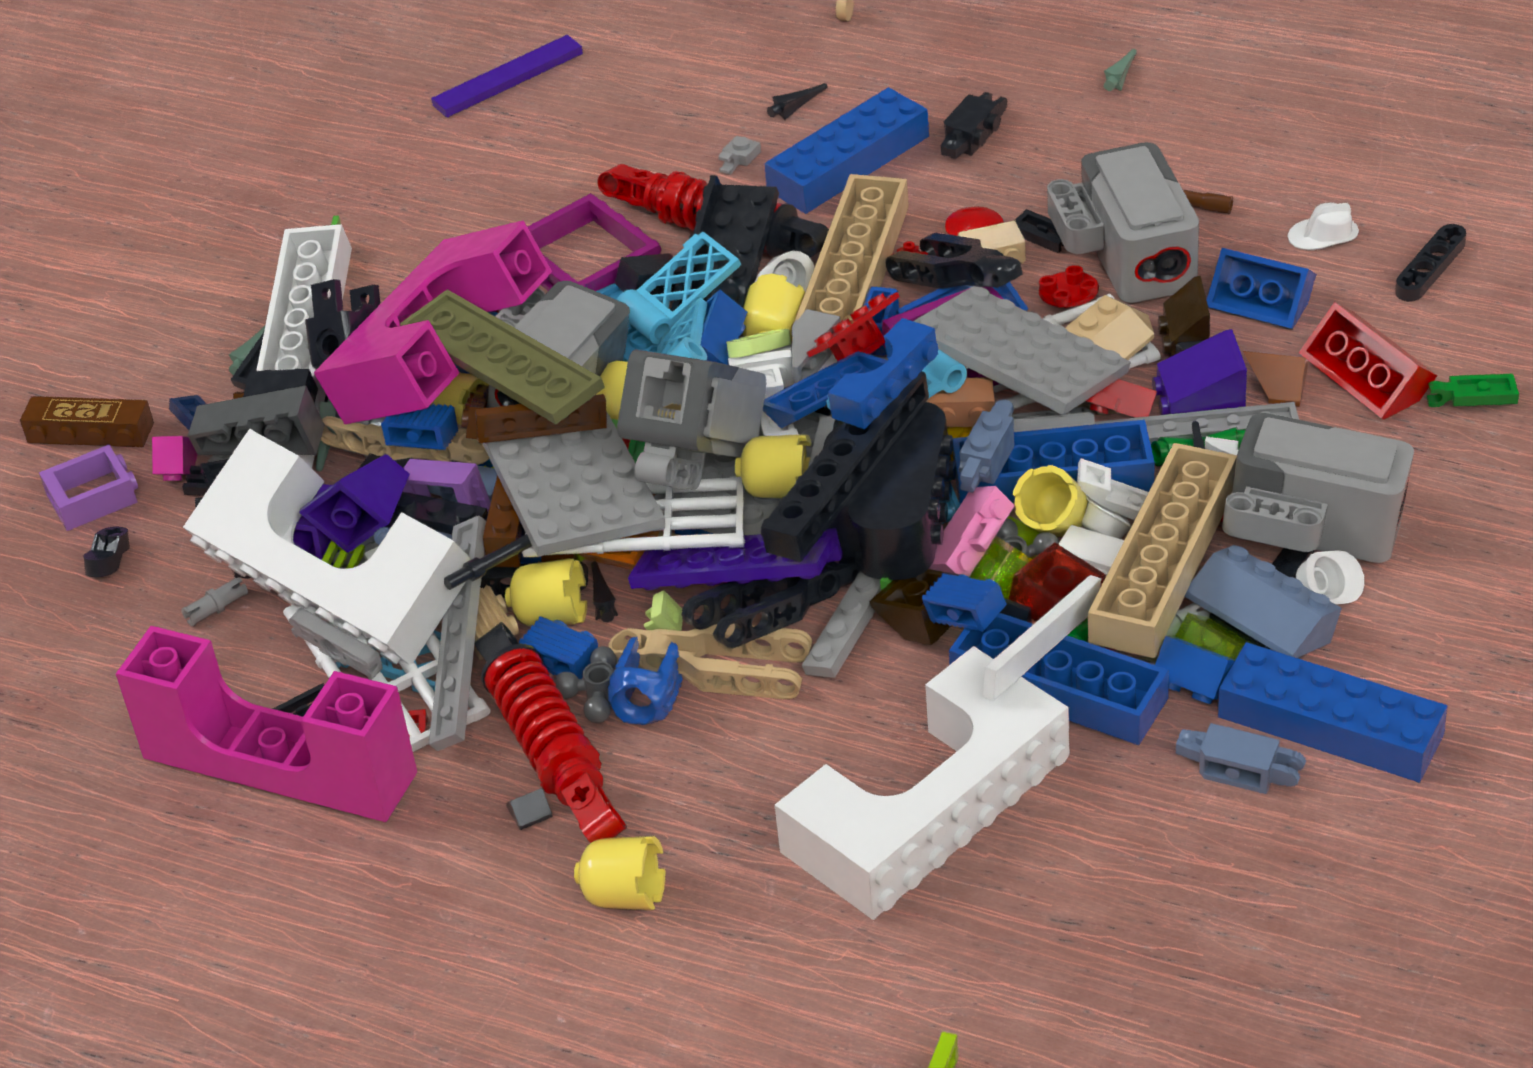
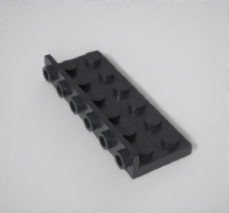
[670,175,780,339]

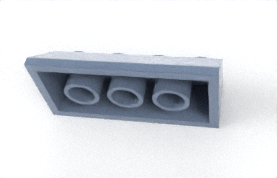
[1184,545,1342,658]

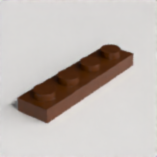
[461,384,489,440]
[475,394,607,444]

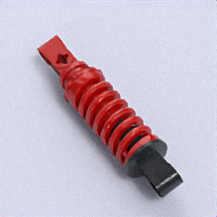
[597,164,829,258]
[474,622,627,843]

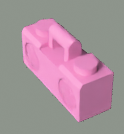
[929,486,1015,577]

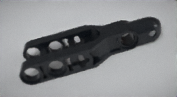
[886,233,1023,289]
[681,556,860,648]

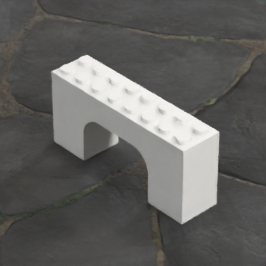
[183,429,471,665]
[775,646,1070,920]

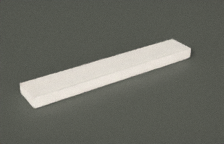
[982,575,1101,701]

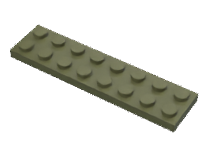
[400,289,605,424]

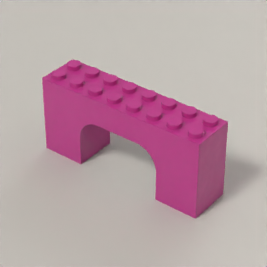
[314,220,552,425]
[115,626,417,822]

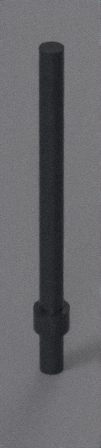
[444,534,532,590]

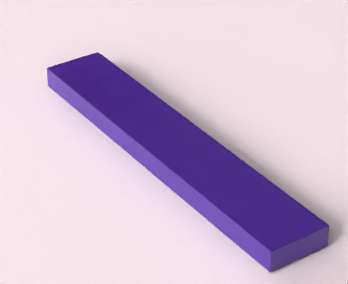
[431,35,583,118]

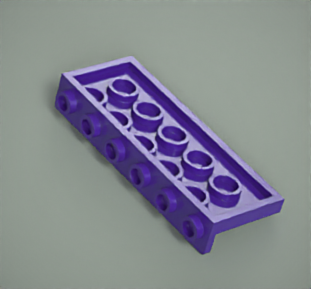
[628,528,842,590]

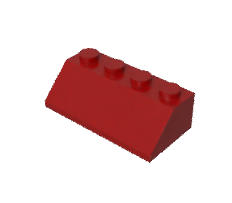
[1299,302,1438,420]

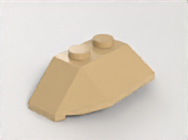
[1066,295,1154,360]

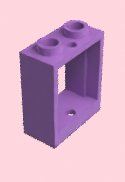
[39,445,138,531]
[403,459,491,511]

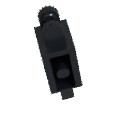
[941,92,1008,159]

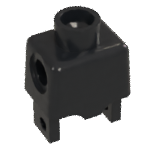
[305,279,381,369]

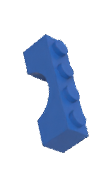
[827,318,938,429]

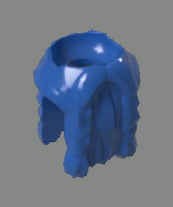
[608,637,683,725]

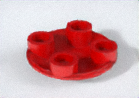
[945,206,1004,236]
[1039,265,1099,308]

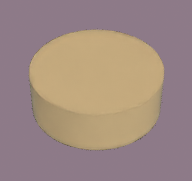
[836,0,854,21]

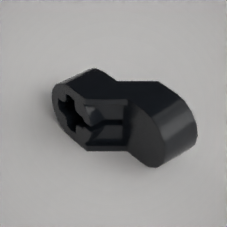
[83,526,130,577]

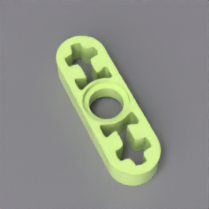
[726,329,791,358]

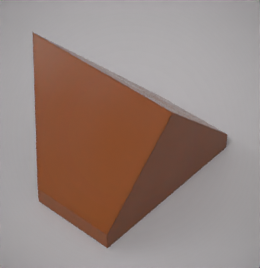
[1243,351,1309,407]

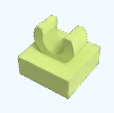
[644,590,683,631]

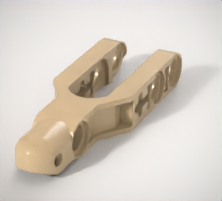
[321,416,489,465]
[609,624,812,699]

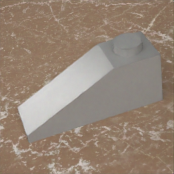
[791,309,840,384]

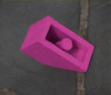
[152,436,198,481]

